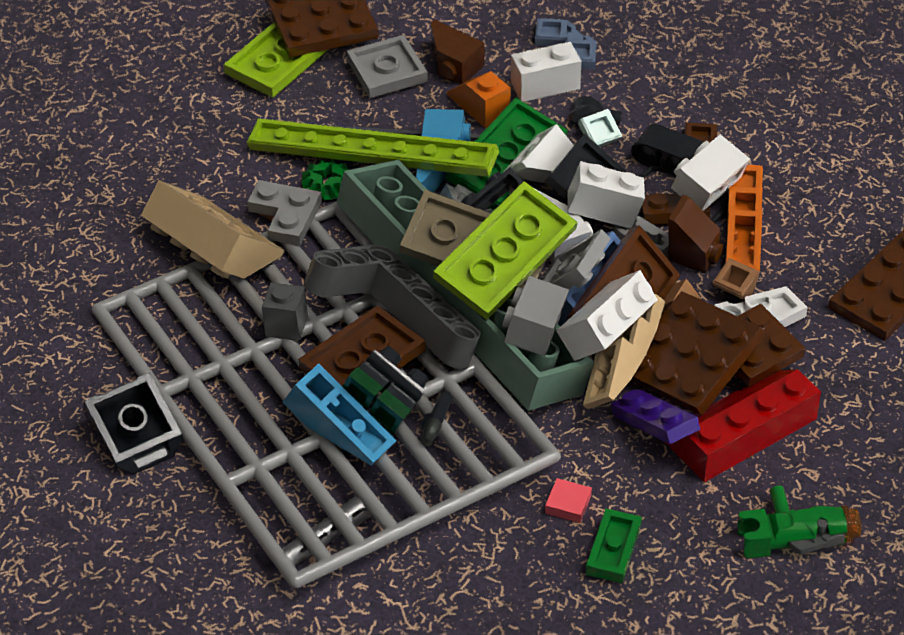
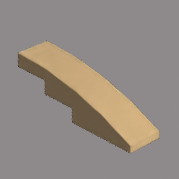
[583,294,665,409]

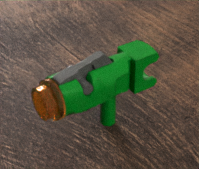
[737,486,861,558]

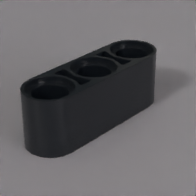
[631,124,704,177]

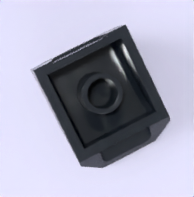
[83,372,183,474]

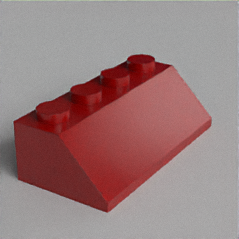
[665,369,821,483]

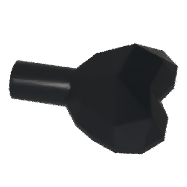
[568,96,623,126]

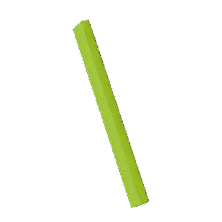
[247,118,499,177]

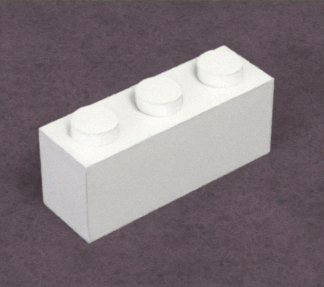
[556,270,658,361]

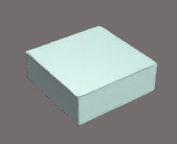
[578,109,622,147]

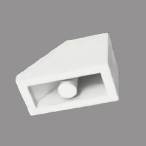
[503,124,574,182]

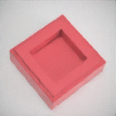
[545,478,592,523]

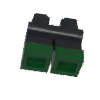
[342,346,428,436]

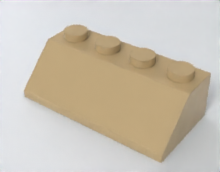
[141,180,285,279]

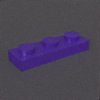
[611,390,700,444]

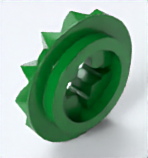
[302,159,348,200]

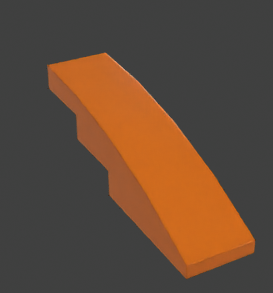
[726,165,763,273]

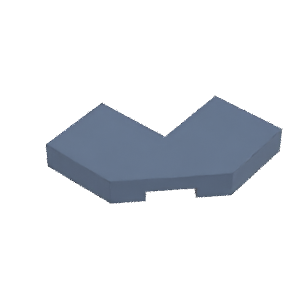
[535,18,597,69]

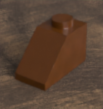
[431,19,485,84]
[668,195,723,273]

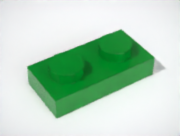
[586,508,642,584]

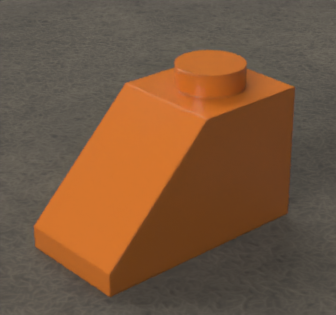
[447,71,511,128]

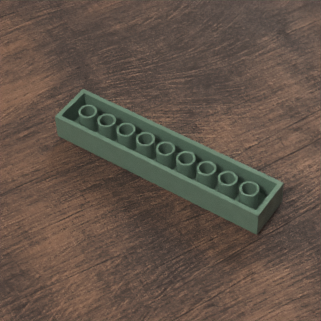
[336,160,594,411]

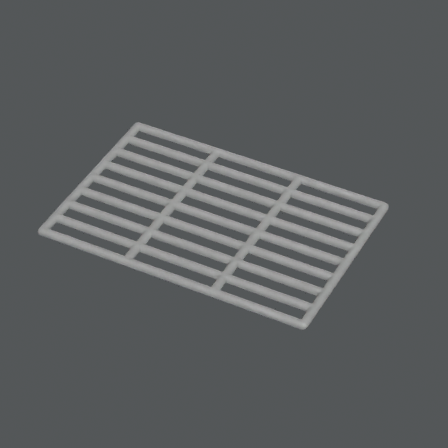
[92,202,561,589]

